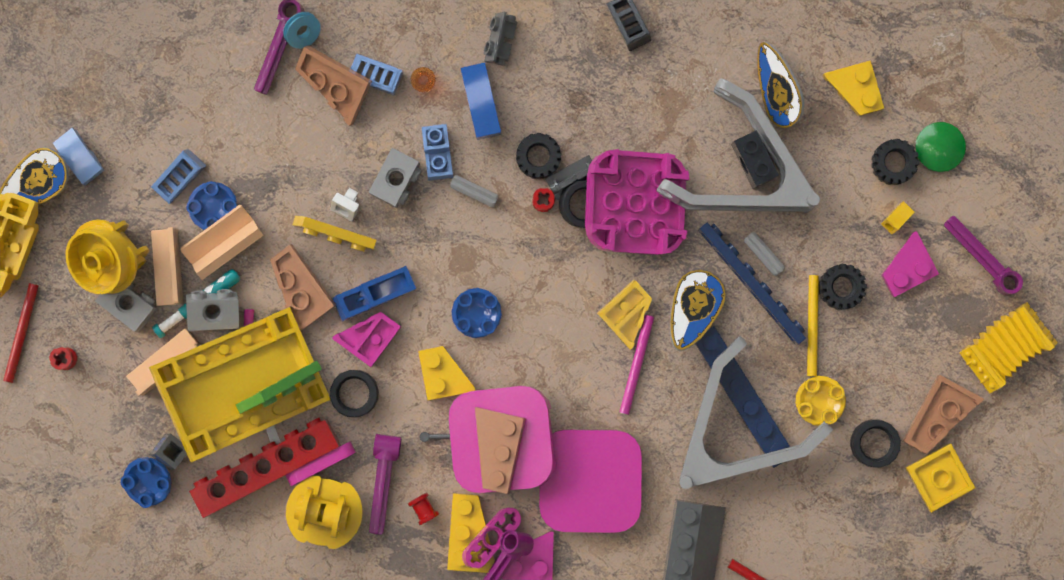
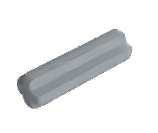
[450,175,498,207]
[744,232,785,276]

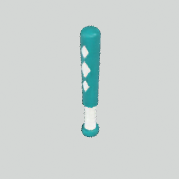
[152,269,240,338]

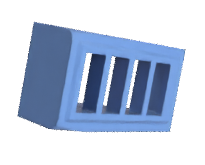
[351,54,403,96]
[151,149,206,204]

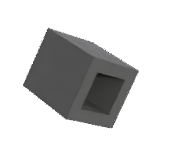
[149,433,187,470]

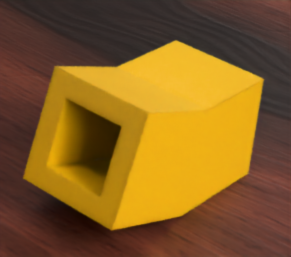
[881,201,915,234]

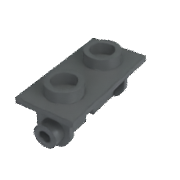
[484,11,518,66]
[545,155,592,201]

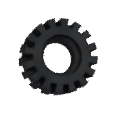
[819,264,867,310]

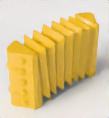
[959,302,1058,393]

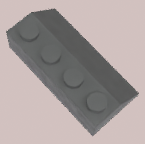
[662,499,726,580]

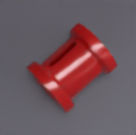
[532,188,555,212]
[49,347,78,370]
[407,492,439,525]

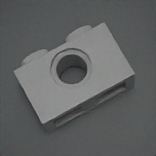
[369,148,422,208]
[95,283,158,333]
[186,289,239,331]

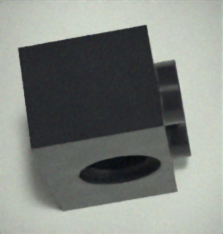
[731,130,779,189]

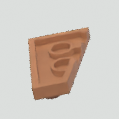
[295,45,372,126]
[270,244,336,332]
[902,375,984,454]
[475,407,526,494]

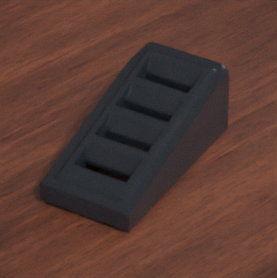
[606,0,651,51]

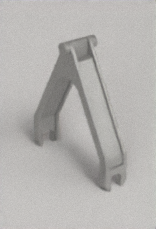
[656,78,820,213]
[679,336,833,489]

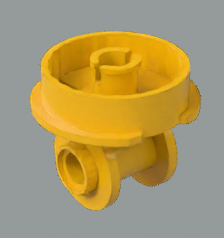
[65,219,150,294]
[286,476,363,549]

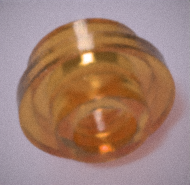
[410,67,436,93]

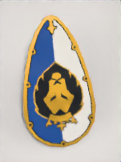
[757,42,805,128]
[0,148,69,205]
[669,270,726,351]

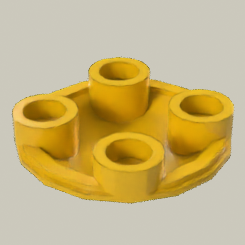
[795,376,846,426]

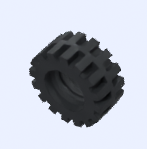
[516,133,561,179]
[871,139,919,185]

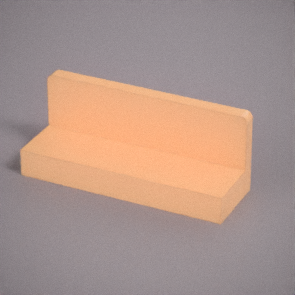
[180,205,264,280]
[151,227,184,306]
[126,328,200,396]

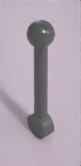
[420,432,450,442]

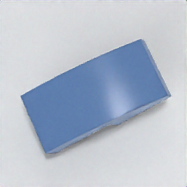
[422,124,453,181]
[53,128,104,185]

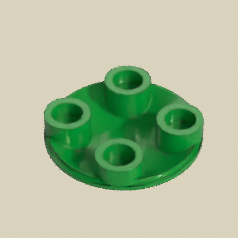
[915,122,966,172]

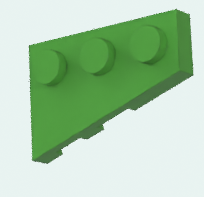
[236,361,322,414]

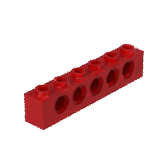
[189,417,341,518]

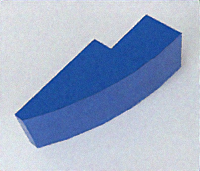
[461,62,501,140]
[332,266,416,322]

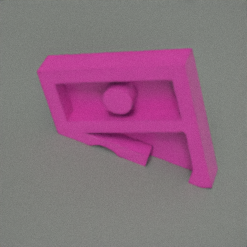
[881,231,939,297]
[332,312,401,367]
[502,531,554,580]

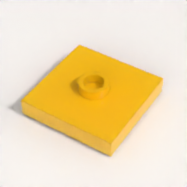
[905,443,976,513]

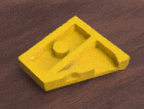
[823,60,884,116]
[418,346,476,400]

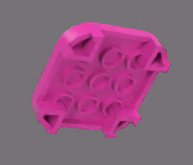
[585,149,690,255]
[449,386,557,493]
[539,429,642,533]

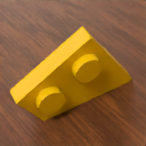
[597,280,652,350]

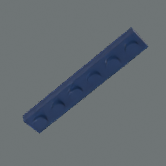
[698,222,806,345]
[695,326,790,468]

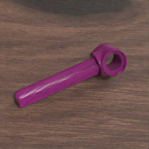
[254,0,305,95]
[944,216,1023,296]
[369,434,402,535]
[483,530,534,580]

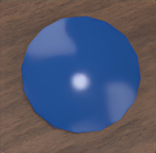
[186,181,238,230]
[451,288,502,338]
[120,457,172,508]

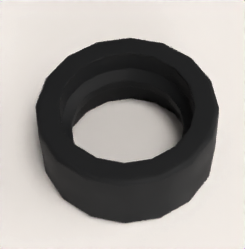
[559,180,587,228]
[330,370,379,417]
[850,419,901,468]

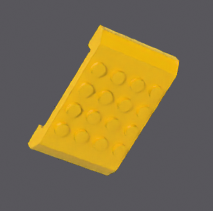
[149,307,330,462]

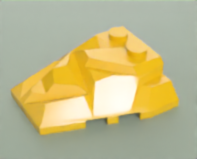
[0,193,39,298]

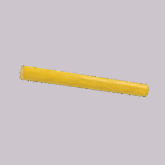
[807,275,819,376]

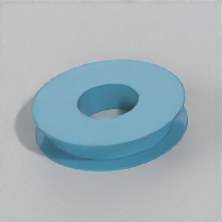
[283,12,321,49]

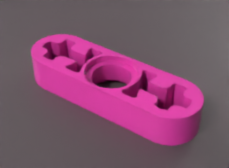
[285,441,356,486]
[462,508,521,568]

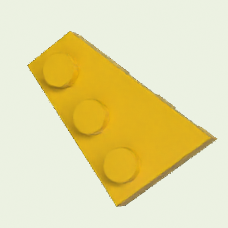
[292,216,376,252]
[447,493,495,573]

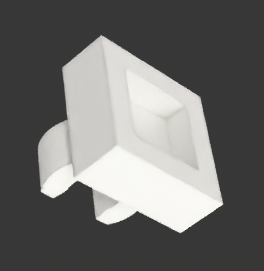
[330,188,359,222]

